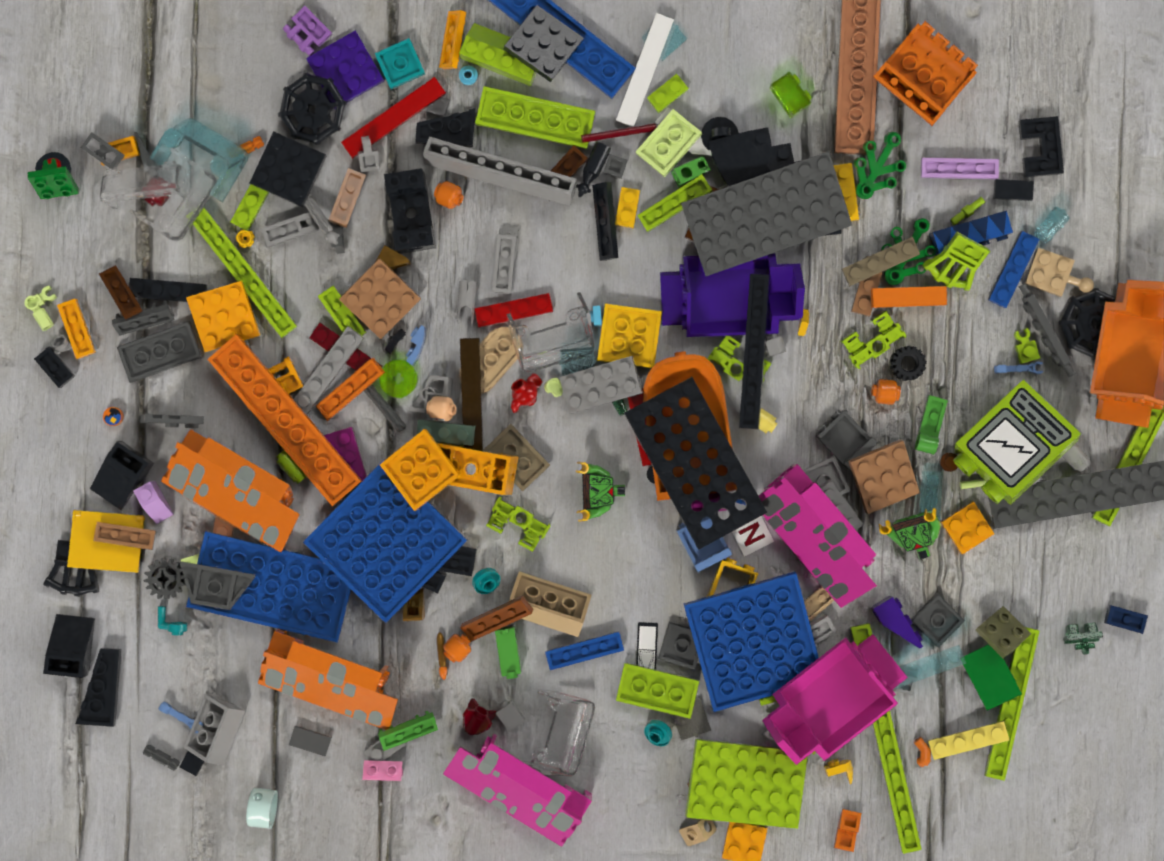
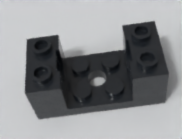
[384,168,436,254]

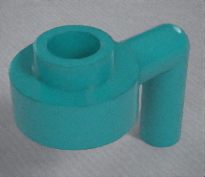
[158,606,188,636]

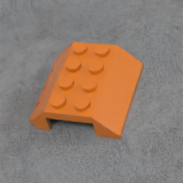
[873,21,978,126]

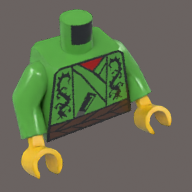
[576,462,625,522]
[879,508,941,559]

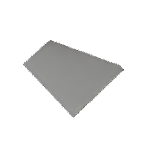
[409,375,453,414]

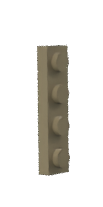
[841,237,920,287]

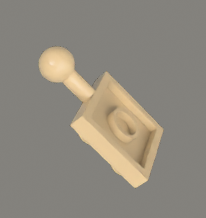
[1025,248,1094,297]

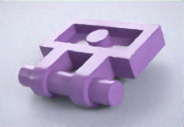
[283,6,333,56]

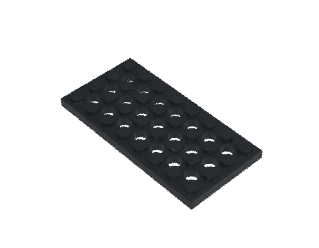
[624,377,767,550]

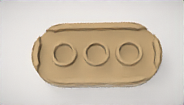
[460,327,523,394]

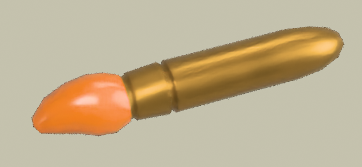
[437,632,447,680]

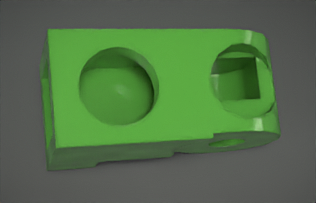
[671,156,711,188]

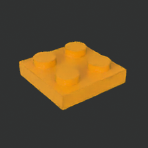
[940,501,995,555]
[721,822,768,861]

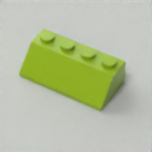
[459,23,536,86]

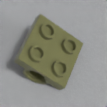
[975,606,1031,659]

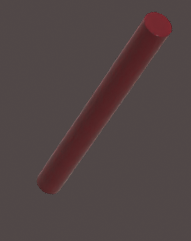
[581,123,656,143]

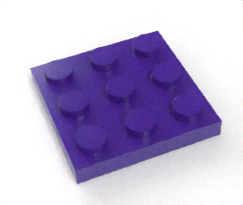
[306,30,384,109]

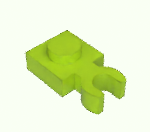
[1014,328,1040,364]

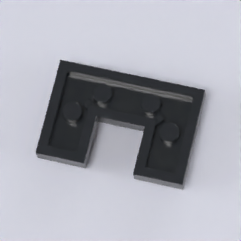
[1018,116,1064,178]

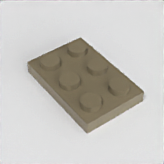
[483,424,550,492]

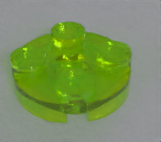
[379,360,418,398]

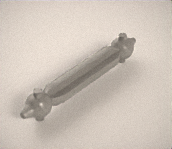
[305,193,340,245]

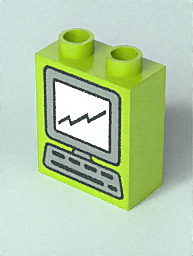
[953,379,1081,505]

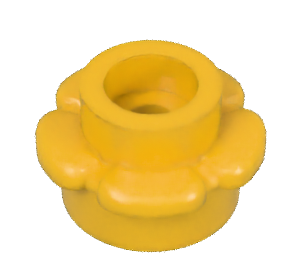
[236,229,255,248]

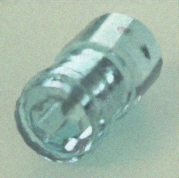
[1034,207,1070,243]

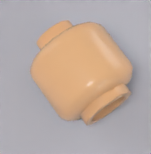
[426,396,456,422]

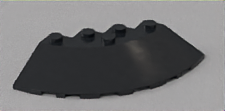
[708,127,842,236]

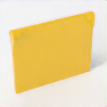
[67,510,145,573]

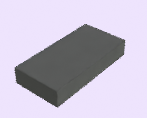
[289,726,332,756]

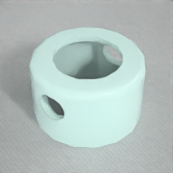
[246,788,278,829]

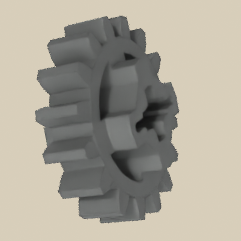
[143,558,186,600]

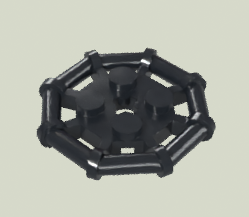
[278,73,347,145]
[1059,288,1116,360]

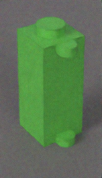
[495,626,522,679]

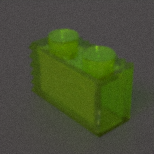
[769,72,812,119]

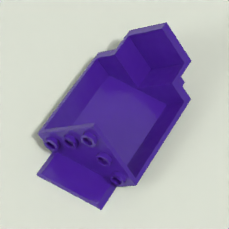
[660,253,805,337]

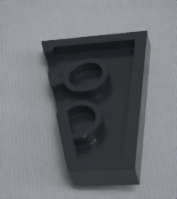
[415,108,476,147]

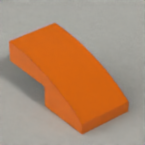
[834,809,862,852]

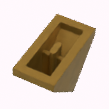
[375,245,411,270]
[403,588,425,621]

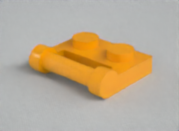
[268,356,304,394]

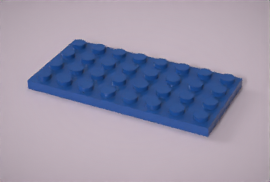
[186,531,351,643]

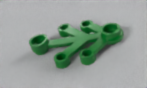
[853,132,906,199]
[881,218,936,286]

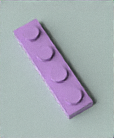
[921,158,999,179]

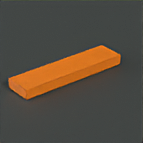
[871,286,947,308]
[316,358,385,421]

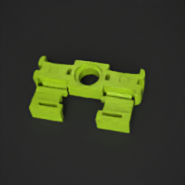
[840,311,906,369]
[708,336,772,382]
[486,497,550,552]

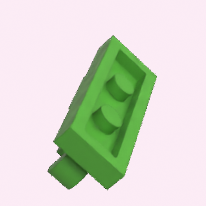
[378,711,438,751]

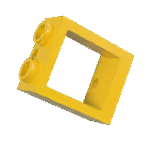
[707,557,758,597]

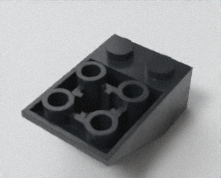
[90,441,154,510]
[43,614,95,678]

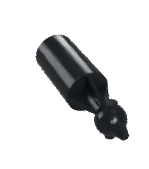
[576,141,611,198]

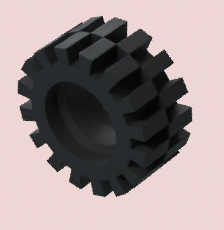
[890,346,927,381]

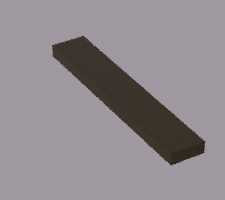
[460,338,483,451]

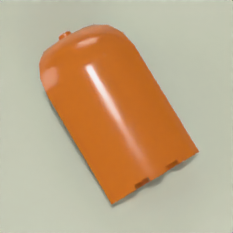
[643,351,737,501]

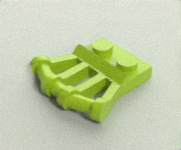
[923,232,990,291]

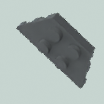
[180,561,256,610]

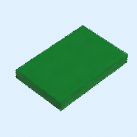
[960,644,1022,711]

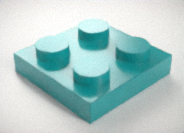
[375,38,425,90]

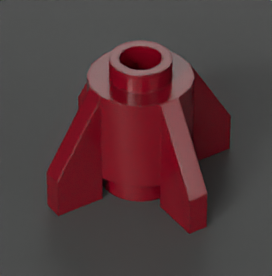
[463,698,497,735]

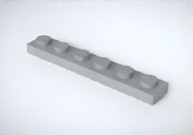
[294,326,364,415]

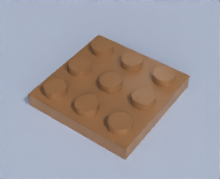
[339,258,421,339]
[849,439,920,514]

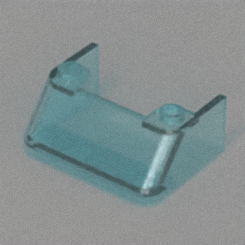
[149,118,248,203]

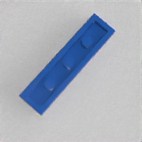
[988,231,1040,308]
[545,631,624,670]

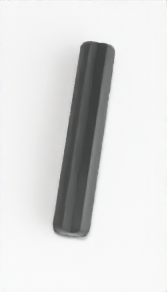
[364,384,406,432]

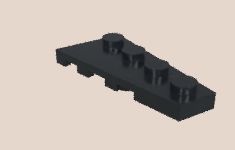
[75,648,121,727]

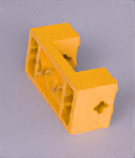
[437,443,518,495]

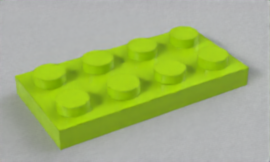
[616,662,699,719]

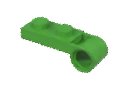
[915,395,948,455]

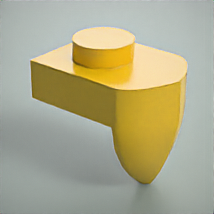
[824,759,853,784]

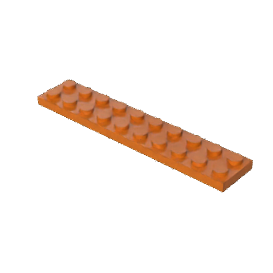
[207,334,362,506]

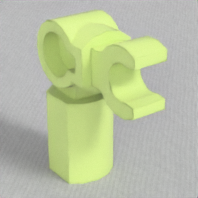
[24,286,57,331]

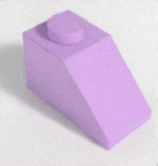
[133,481,174,524]

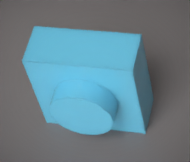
[589,306,602,327]

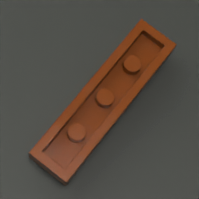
[460,595,534,642]

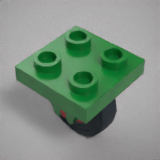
[27,152,79,199]

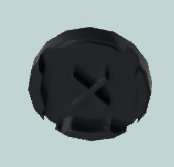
[701,117,739,150]

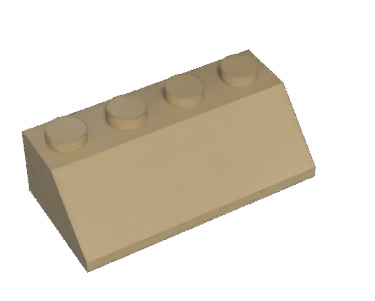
[509,572,592,637]

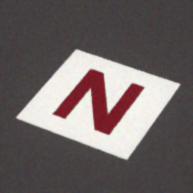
[732,516,774,557]

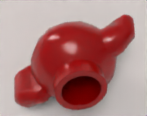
[511,373,542,413]

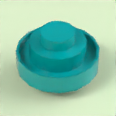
[472,568,501,594]
[644,720,672,747]

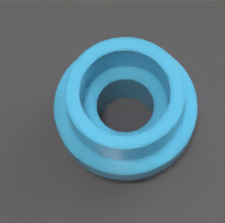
[459,66,478,85]

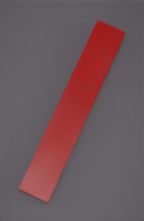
[341,77,446,159]

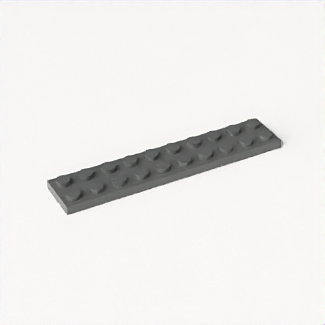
[988,461,1164,529]

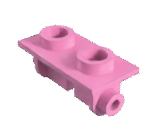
[362,760,403,781]

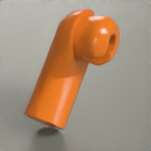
[913,737,931,767]

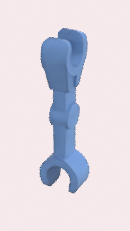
[994,361,1043,374]
[158,702,204,734]

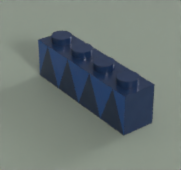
[929,210,1013,256]

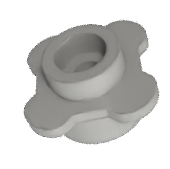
[52,334,72,355]

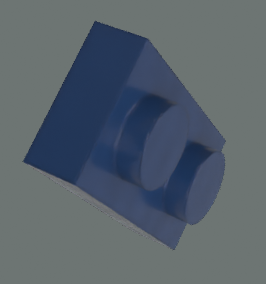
[1104,605,1148,634]

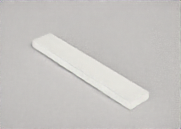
[616,13,674,127]

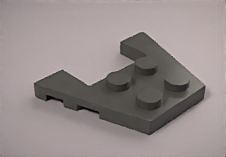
[139,414,204,428]

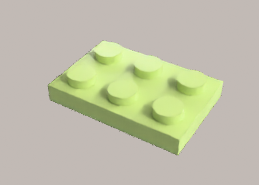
[636,109,702,178]

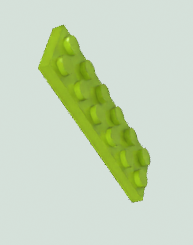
[475,86,595,149]

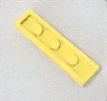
[928,721,1009,760]

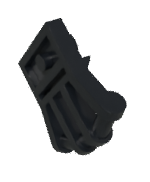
[43,540,99,597]

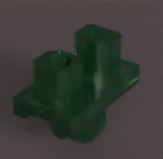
[1063,622,1103,655]

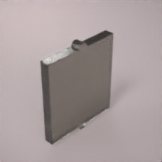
[673,698,711,741]

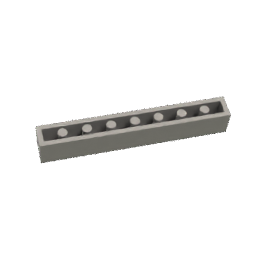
[423,137,577,206]

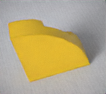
[798,309,809,336]

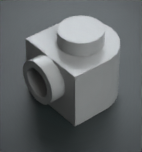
[765,334,786,358]

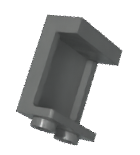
[816,409,877,469]

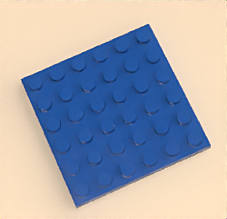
[303,459,467,623]
[683,571,819,712]

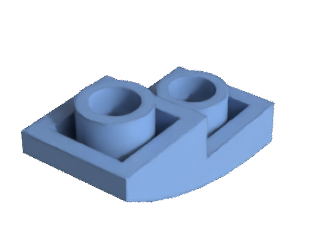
[406,325,426,366]

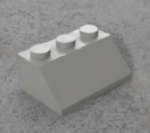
[183,694,245,765]

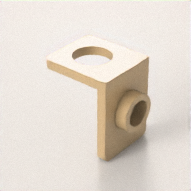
[679,819,717,846]

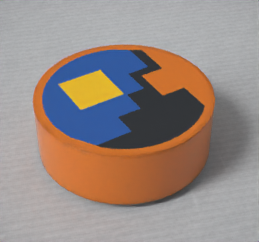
[103,407,124,426]

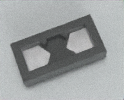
[80,132,125,171]

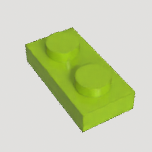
[647,74,689,114]

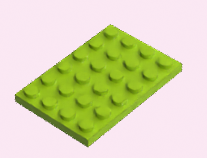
[685,739,808,829]

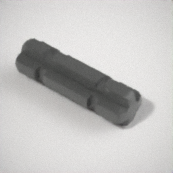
[143,745,180,771]

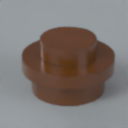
[940,453,958,472]

